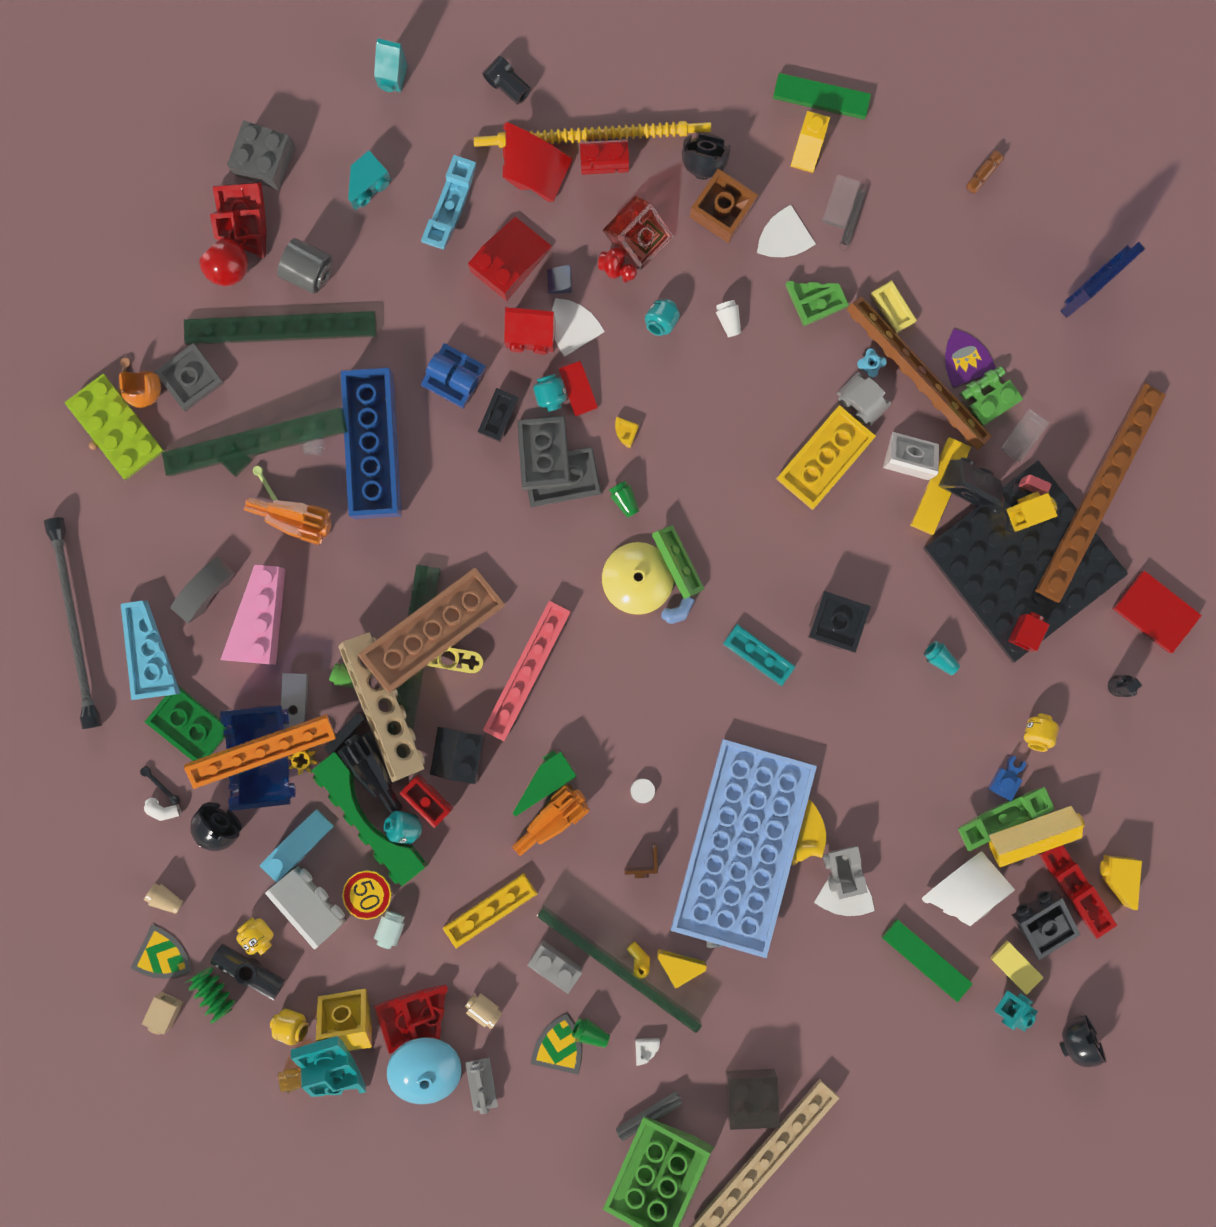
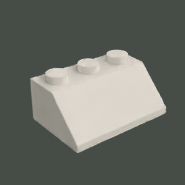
[265,866,346,950]

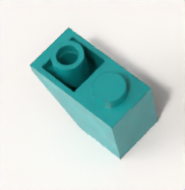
[348,150,391,210]

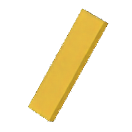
[910,437,971,535]
[442,873,537,948]

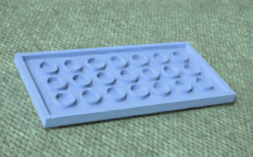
[670,739,817,958]

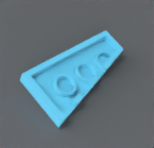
[121,601,181,700]

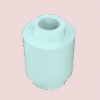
[374,910,405,949]

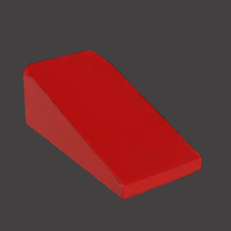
[558,361,598,417]

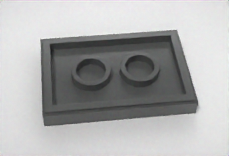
[517,416,571,490]
[527,447,601,508]

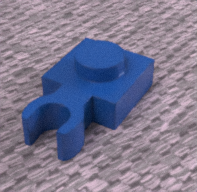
[988,756,1026,801]

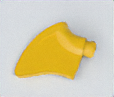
[791,800,826,865]

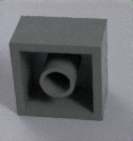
[227,120,295,190]

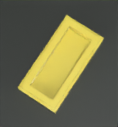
[870,280,917,333]
[990,941,1044,995]

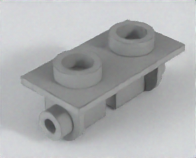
[465,1058,498,1114]

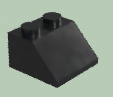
[938,457,1005,507]
[430,727,486,784]

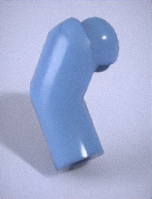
[661,597,695,624]

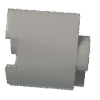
[836,372,891,426]
[823,845,868,899]

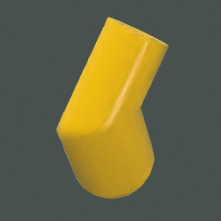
[626,941,650,978]

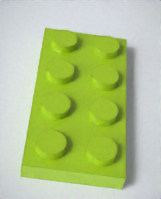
[64,374,165,480]

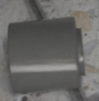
[277,238,332,294]

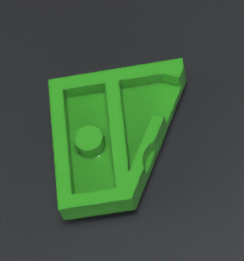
[785,281,849,326]

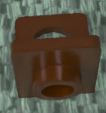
[624,843,658,878]

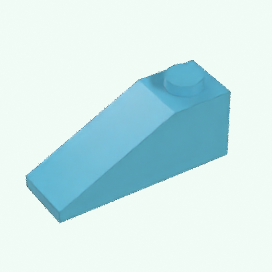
[259,809,334,883]

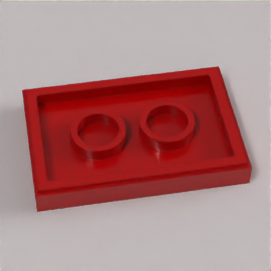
[1112,570,1202,654]

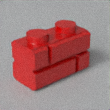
[580,140,629,175]
[399,774,454,828]

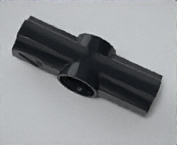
[210,943,286,1000]

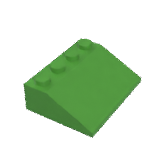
[603,1116,715,1227]

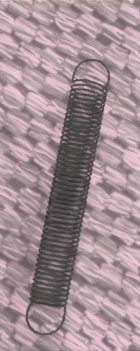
[840,184,867,251]

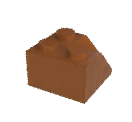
[689,169,758,244]

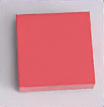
[1019,475,1052,496]

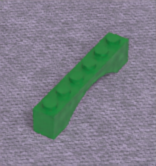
[311,751,428,886]

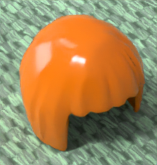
[119,371,161,408]

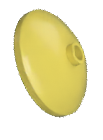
[602,542,674,614]

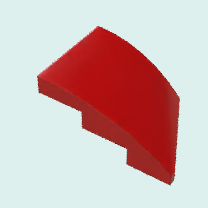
[503,122,572,202]
[210,182,266,258]
[374,984,448,1054]

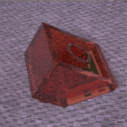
[603,196,674,271]

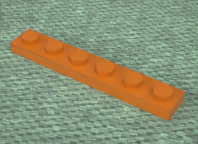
[184,714,336,789]

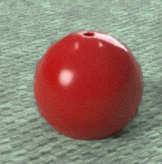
[199,238,248,287]

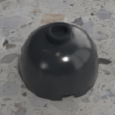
[682,134,731,180]
[190,802,242,852]
[1059,1015,1107,1068]

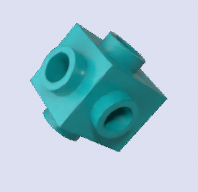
[994,990,1038,1032]

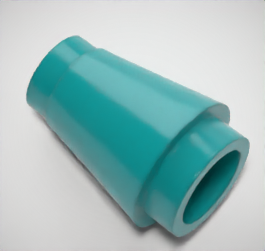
[924,641,960,675]

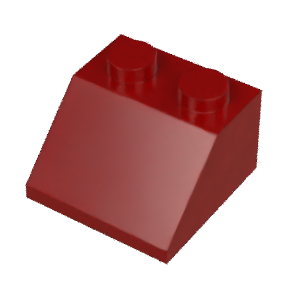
[504,307,556,355]

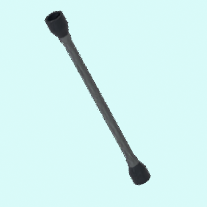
[44,517,102,730]

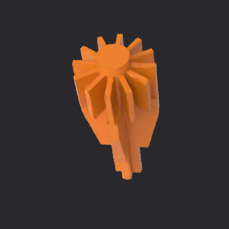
[244,497,331,545]
[512,783,590,856]

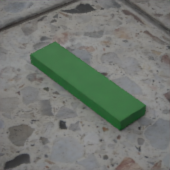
[772,73,871,120]
[881,919,973,1003]

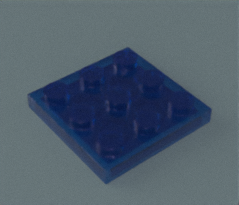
[1060,242,1145,318]

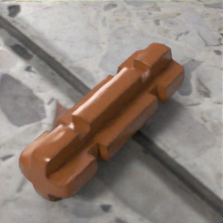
[966,151,1004,194]

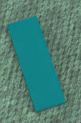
[723,624,796,686]

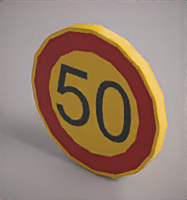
[342,870,392,920]

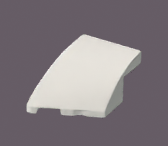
[922,851,1015,926]

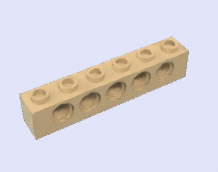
[338,632,425,782]

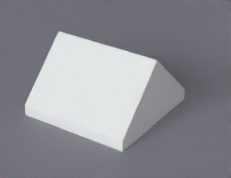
[883,432,939,480]

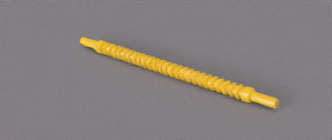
[474,121,711,148]

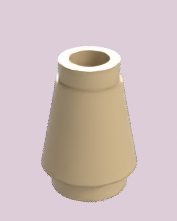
[144,883,183,914]

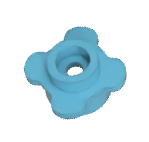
[857,349,886,377]

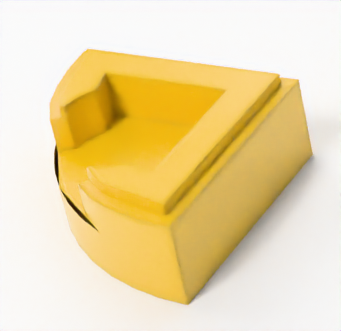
[615,417,639,448]

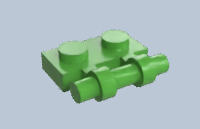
[960,366,1023,426]

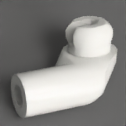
[144,798,181,821]

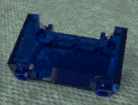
[220,705,296,811]

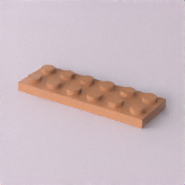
[358,568,505,694]

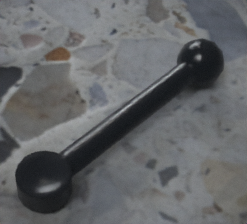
[140,767,180,805]

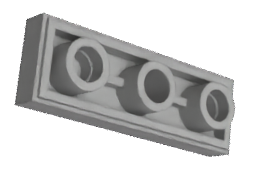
[280,673,309,730]

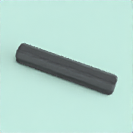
[616,1092,682,1141]

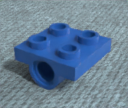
[421,343,487,409]

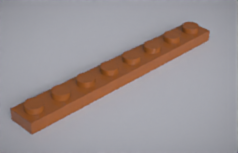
[846,296,992,450]

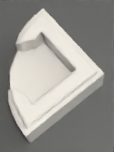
[635,1038,660,1066]

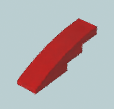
[1038,845,1118,939]

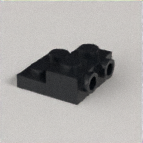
[1012,889,1081,960]

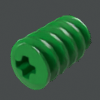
[185,966,236,1024]

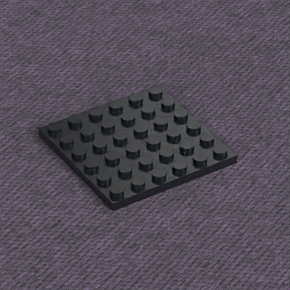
[923,460,1128,662]

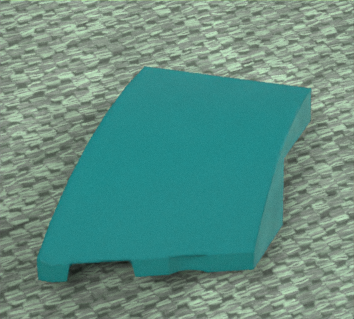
[291,1036,366,1097]

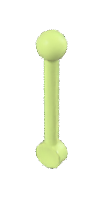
[253,466,278,501]

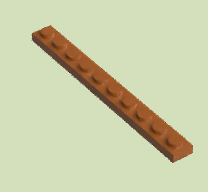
[1035,383,1166,603]

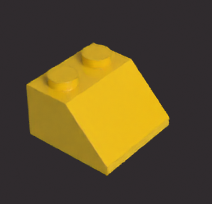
[316,989,372,1051]

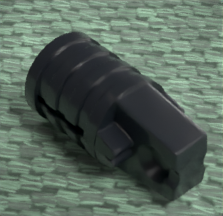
[1107,675,1142,697]

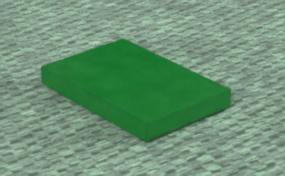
[144,684,233,761]

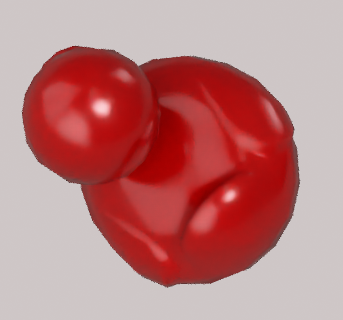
[598,247,637,283]

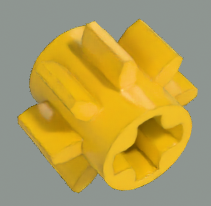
[287,749,319,775]

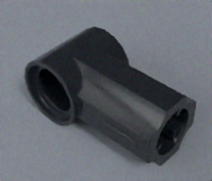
[482,55,531,105]

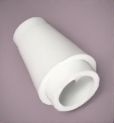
[716,300,741,338]

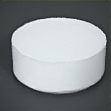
[630,778,655,803]

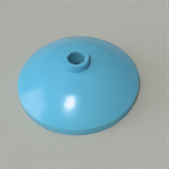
[387,1038,461,1104]

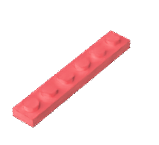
[483,601,571,741]

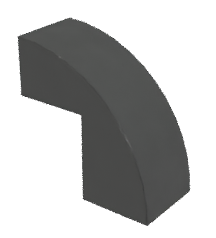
[170,557,235,624]

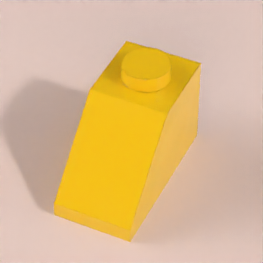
[790,111,830,173]
[1100,855,1142,910]

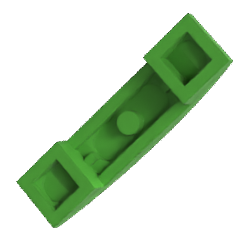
[957,787,1055,851]

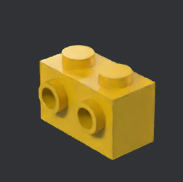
[1006,491,1057,532]

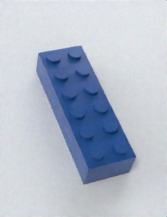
[340,368,402,520]

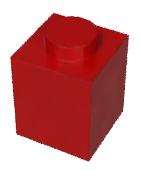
[1008,612,1050,652]

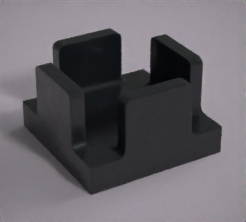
[808,591,871,653]

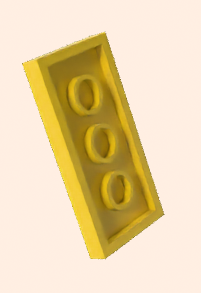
[776,405,876,510]

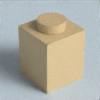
[142,992,184,1035]

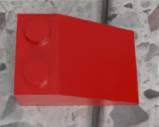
[468,216,552,301]

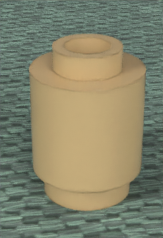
[465,993,503,1029]

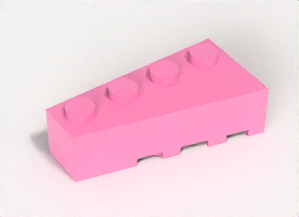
[221,565,286,665]

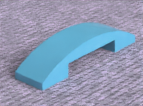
[421,155,476,250]

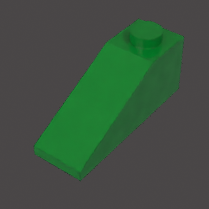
[513,750,577,817]

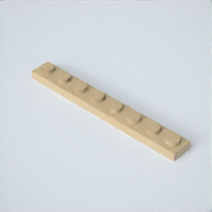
[690,1079,839,1227]

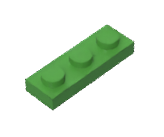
[652,525,705,599]

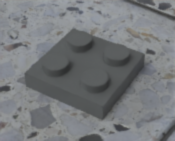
[155,343,224,411]

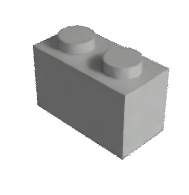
[527,940,583,994]

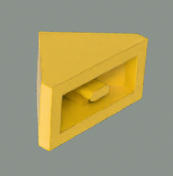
[657,949,707,989]

